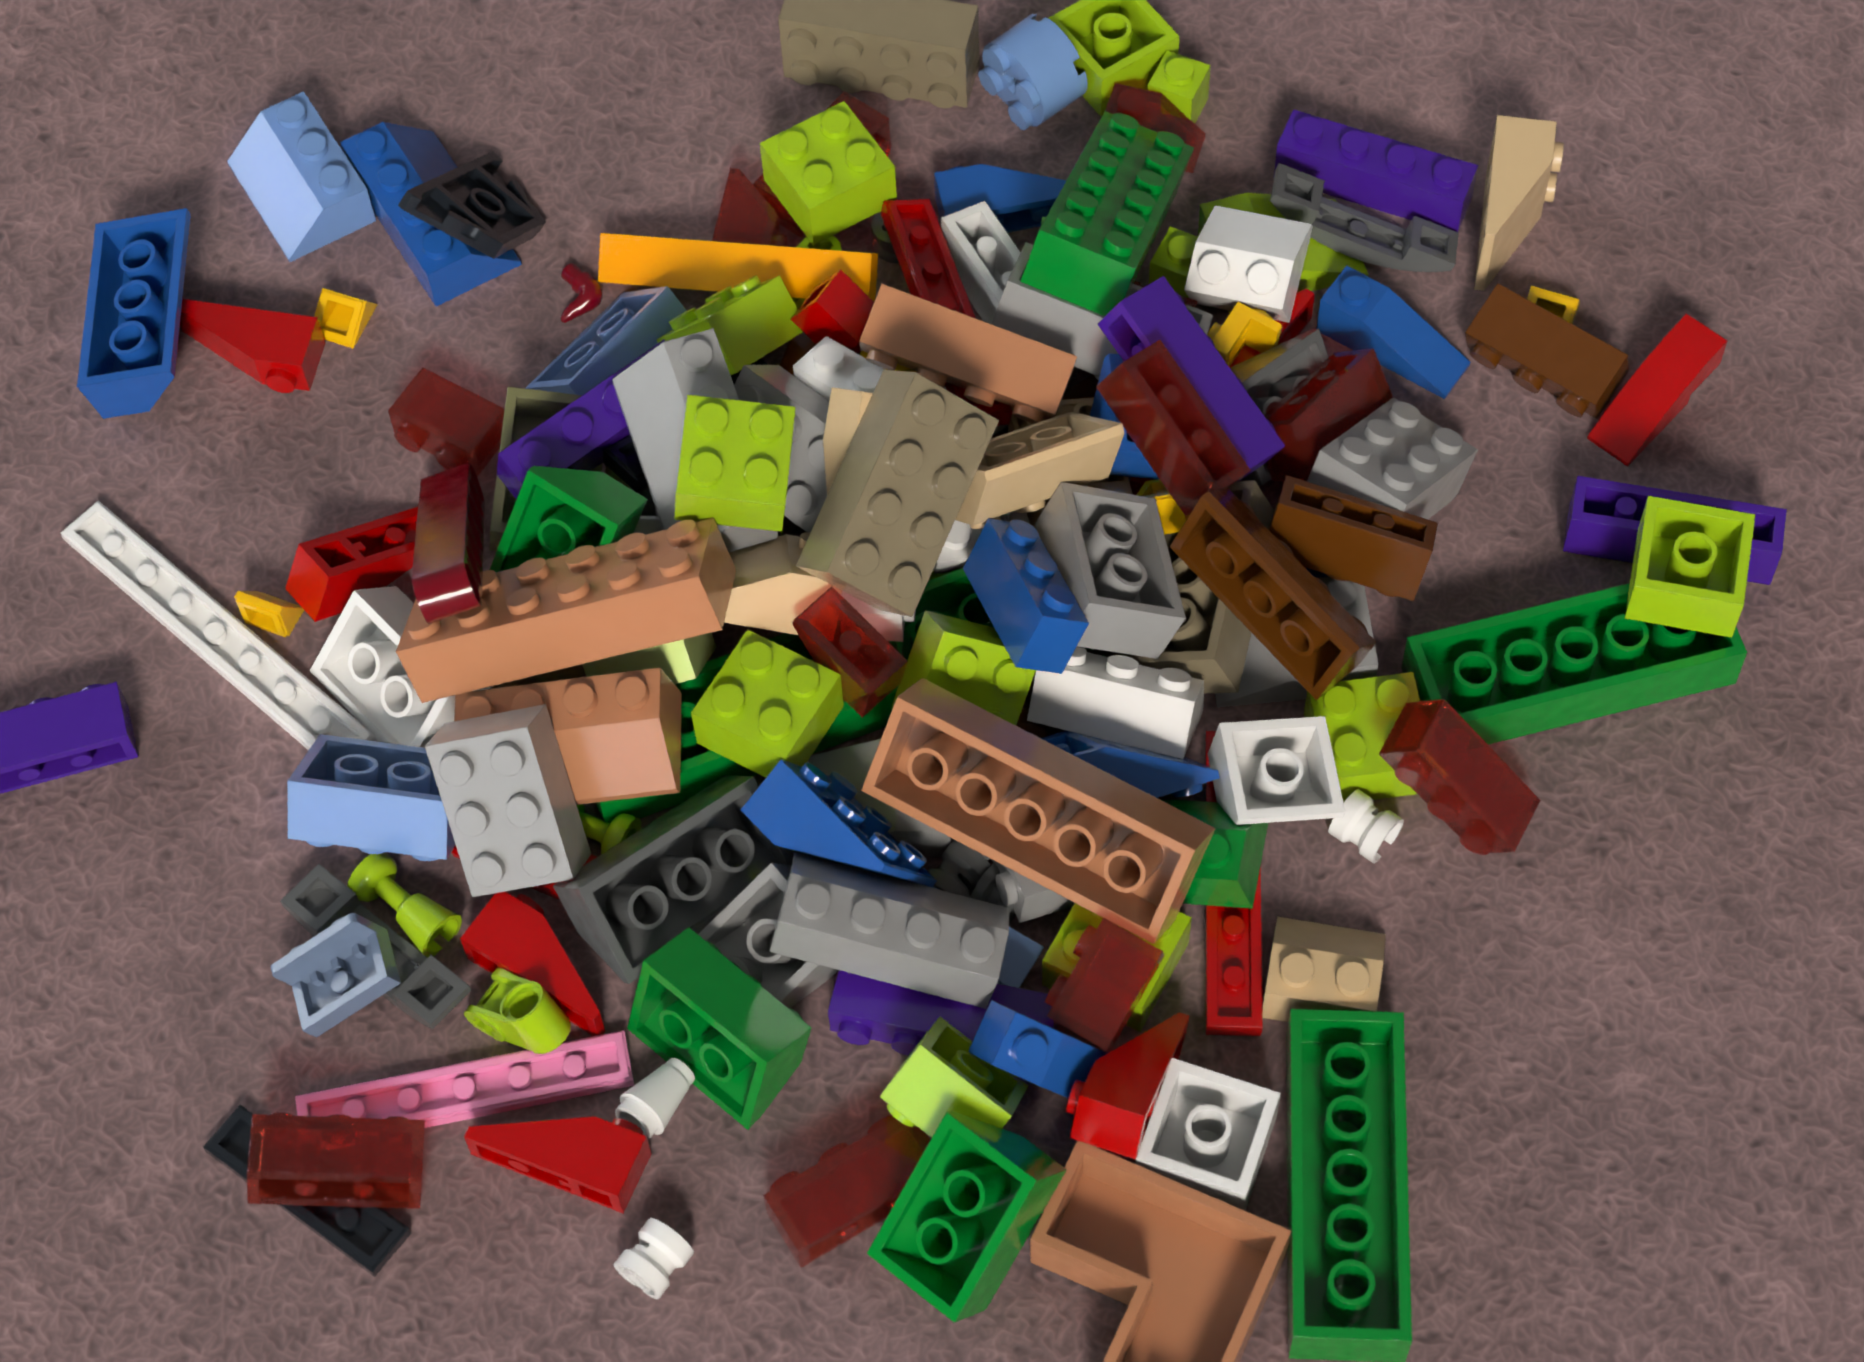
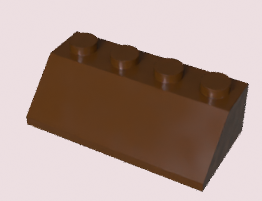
[1170,488,1377,701]

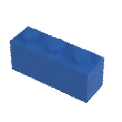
[963,518,1089,674]

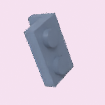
[270,913,401,1038]

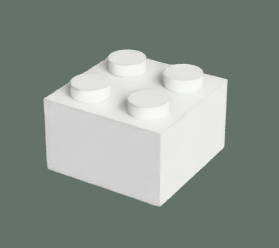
[1136,1058,1281,1211]

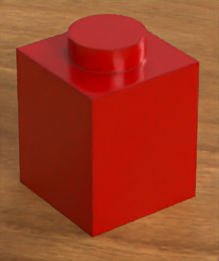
[791,269,874,353]

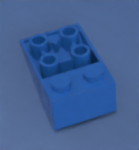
[1041,731,1220,798]
[741,760,937,887]

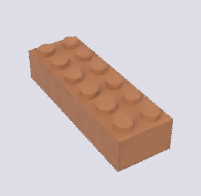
[396,518,736,703]
[861,678,1215,944]

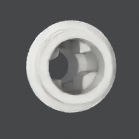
[615,1058,695,1140]

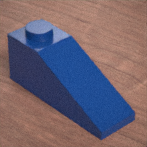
[934,164,1066,233]
[1317,265,1470,399]
[968,1000,1108,1098]

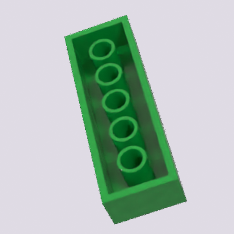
[1020,111,1195,316]
[1401,583,1748,758]
[1286,1009,1412,1362]

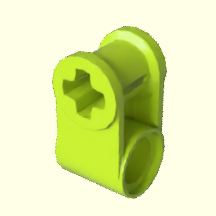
[464,968,571,1054]

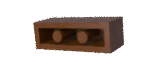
[1465,283,1629,419]
[1268,475,1438,601]

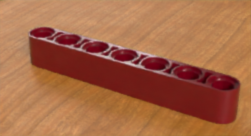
[412,462,485,624]

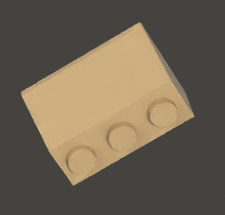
[955,412,1125,529]

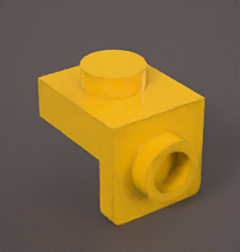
[1207,302,1282,368]

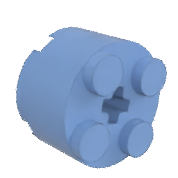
[978,14,1088,130]

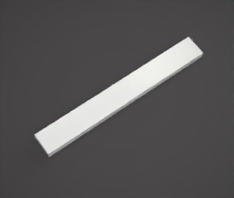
[60,500,377,750]

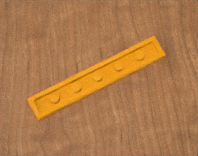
[598,233,878,302]

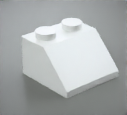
[1184,205,1313,323]
[1208,716,1346,825]

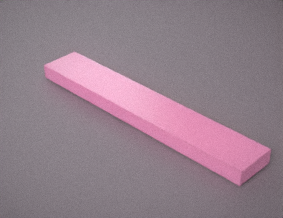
[295,1030,634,1152]

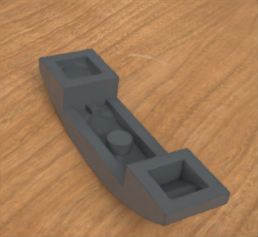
[1270,163,1459,272]
[280,864,472,1030]

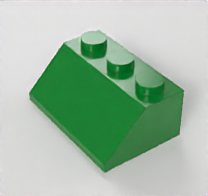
[489,466,648,572]
[1159,799,1268,909]
[627,927,812,1130]
[867,1110,1067,1323]

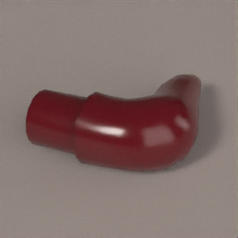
[560,263,603,323]

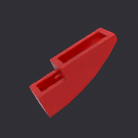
[1587,313,1727,467]

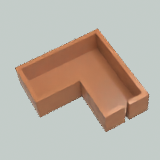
[1030,1140,1291,1362]

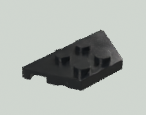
[398,151,546,259]

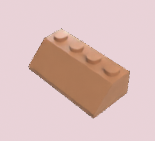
[859,283,1077,424]
[454,668,681,805]

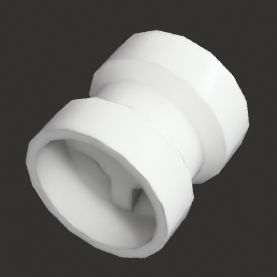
[1328,789,1404,864]
[614,1218,694,1299]

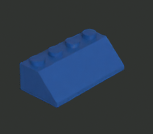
[340,122,522,307]
[77,208,191,419]

